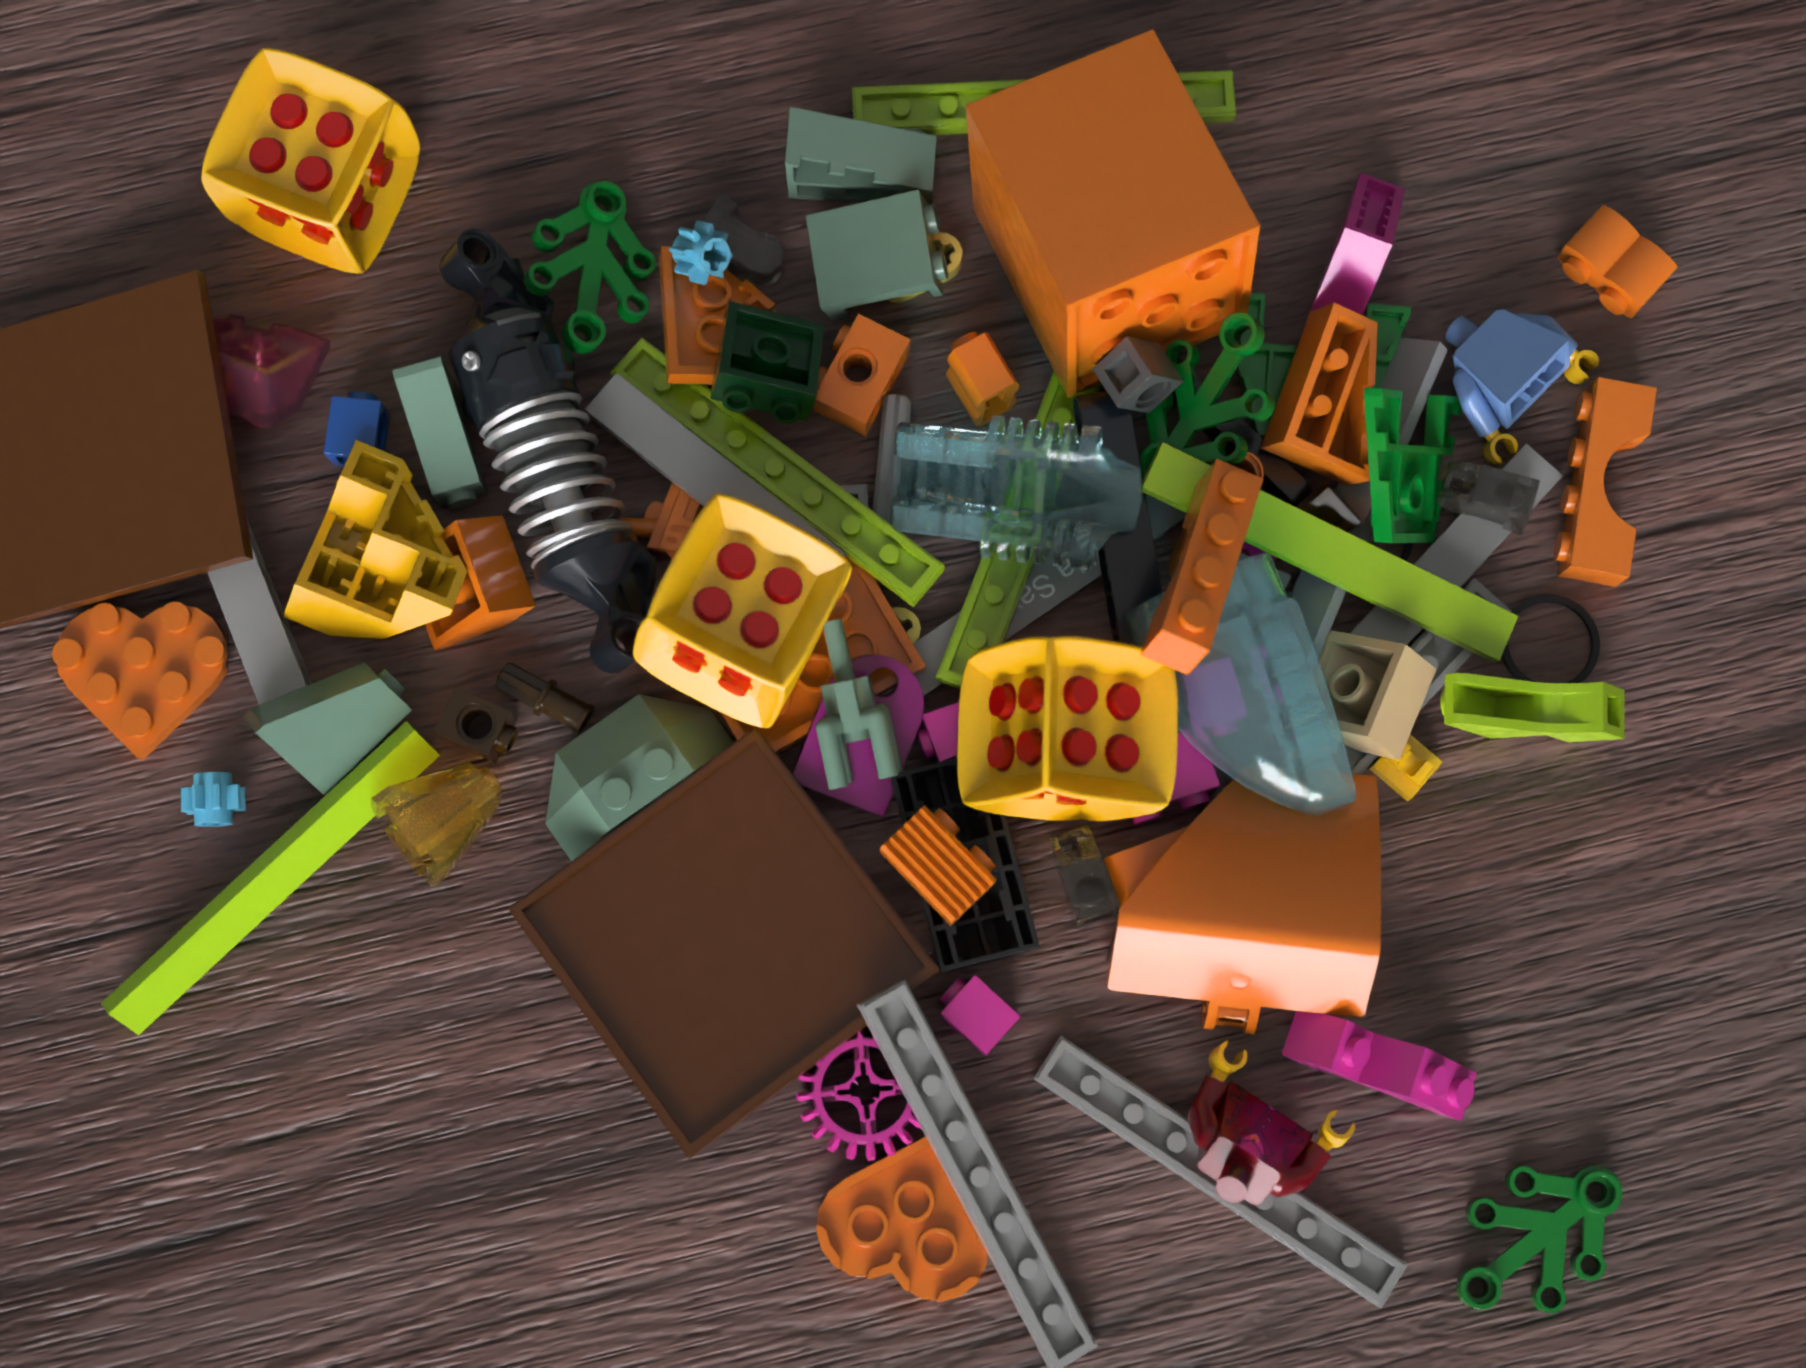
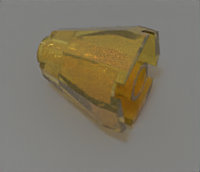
[371,762,502,888]

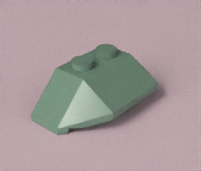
[545,694,734,861]

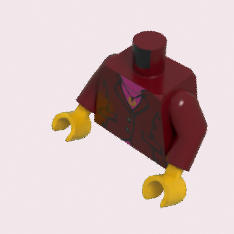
[1188,1040,1355,1205]

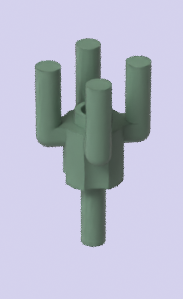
[816,619,903,790]

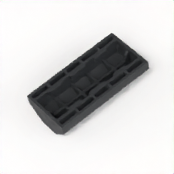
[890,758,1040,973]

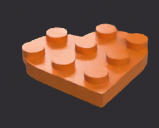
[52,602,229,761]
[816,1136,988,1302]

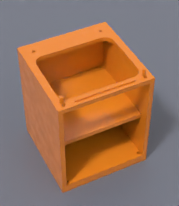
[966,29,1260,398]

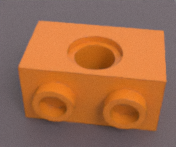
[814,314,911,437]

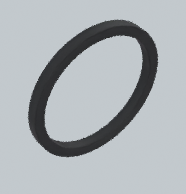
[1501,594,1600,683]

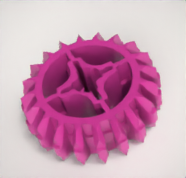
[796,1028,922,1161]

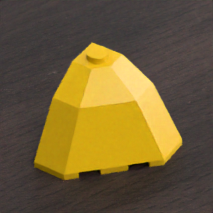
[283,440,468,639]

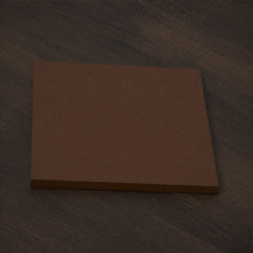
[0,270,253,628]
[508,727,939,1159]

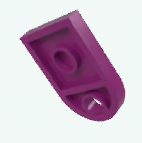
[791,654,924,817]

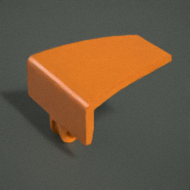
[1108,762,1381,1035]

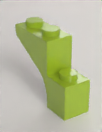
[1440,673,1625,742]

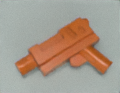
[618,483,703,559]

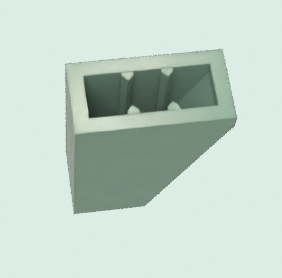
[392,356,488,509]
[243,663,412,796]

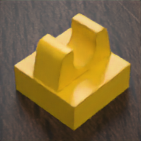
[1369,734,1443,801]

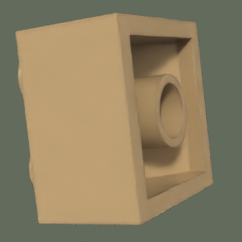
[1289,630,1437,760]

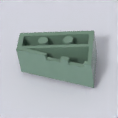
[785,107,937,205]

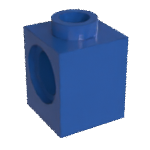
[324,391,390,467]

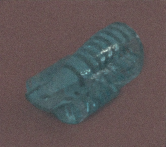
[890,415,1143,570]

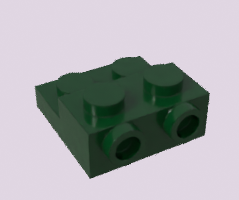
[710,301,824,424]

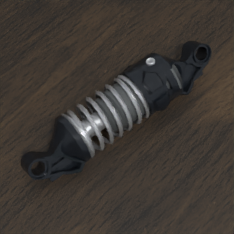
[439,228,656,674]

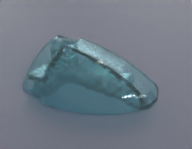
[1125,553,1356,815]

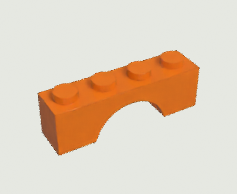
[1553,377,1657,587]
[1140,459,1263,675]

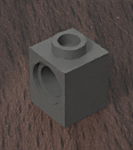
[1093,336,1184,413]

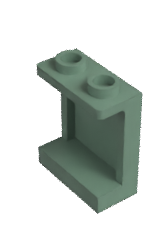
[806,189,948,321]

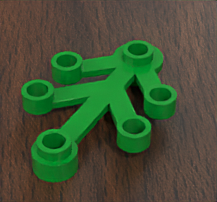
[524,181,656,354]
[1140,313,1275,478]
[1456,1165,1623,1313]

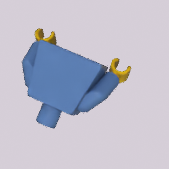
[1445,309,1599,465]

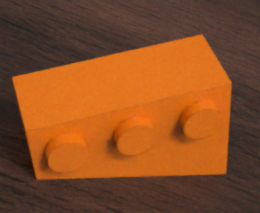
[1261,302,1378,486]

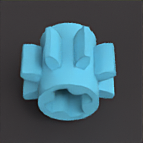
[669,220,733,285]
[180,772,246,827]

